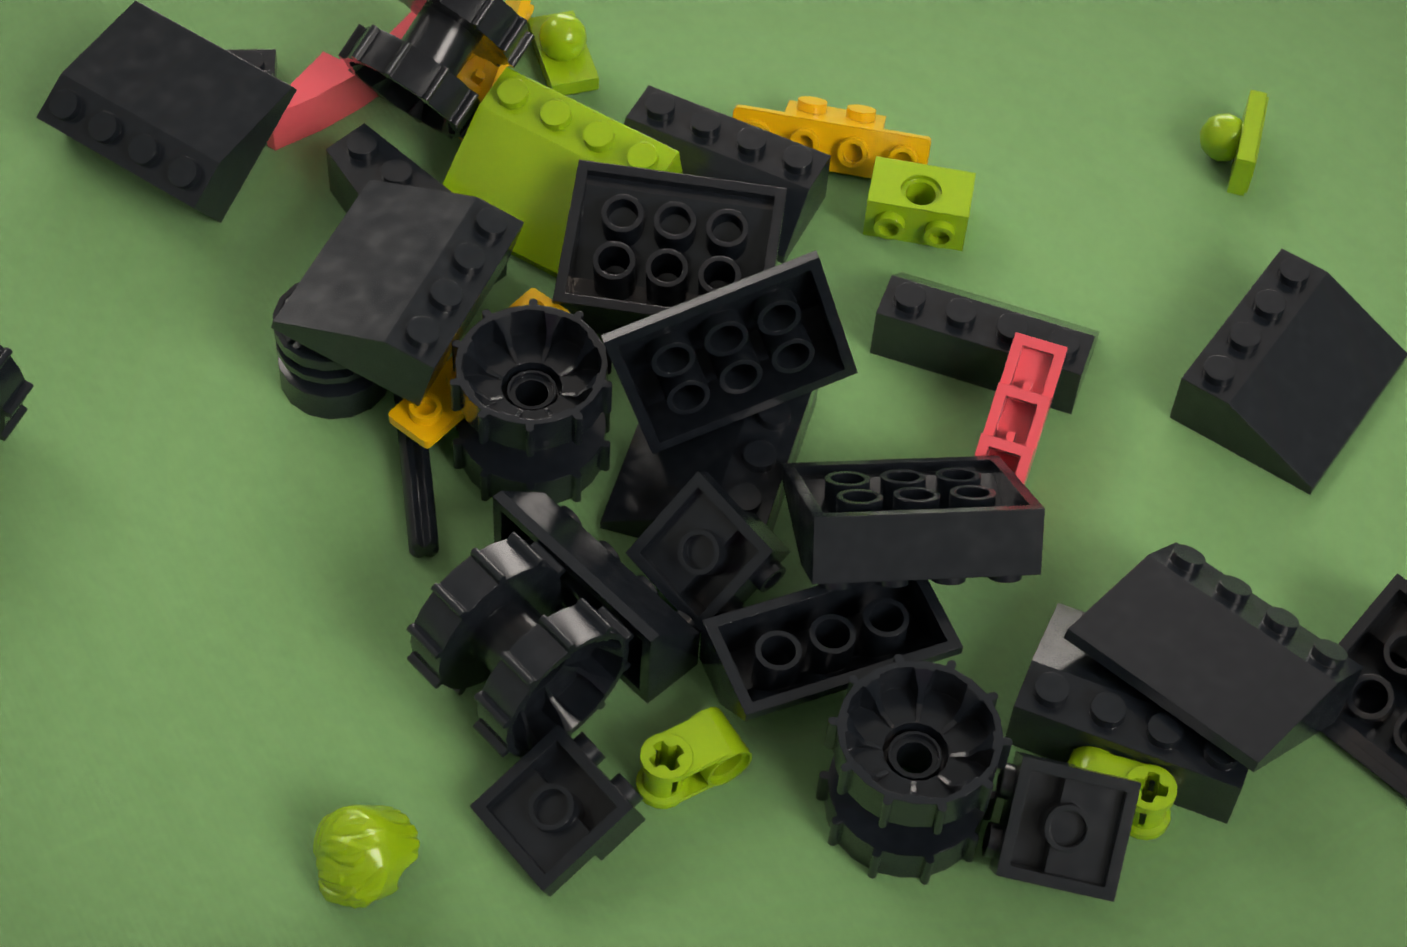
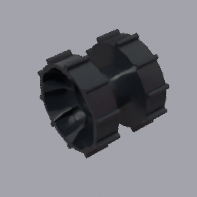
[338,0,535,139]
[450,298,612,503]
[406,532,634,759]
[816,654,1013,885]

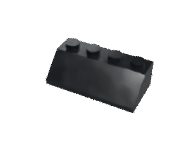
[624,85,831,263]
[870,272,1100,414]
[493,490,700,704]
[699,580,963,721]

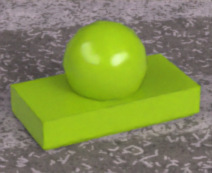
[527,10,599,95]
[1200,89,1269,196]

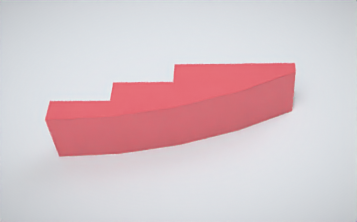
[267,11,417,151]
[974,332,1068,485]

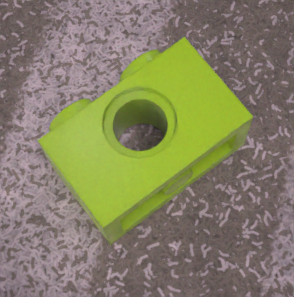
[863,156,976,251]

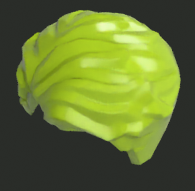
[313,805,420,909]

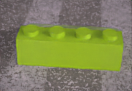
[443,67,683,278]

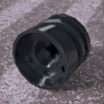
[273,282,387,420]

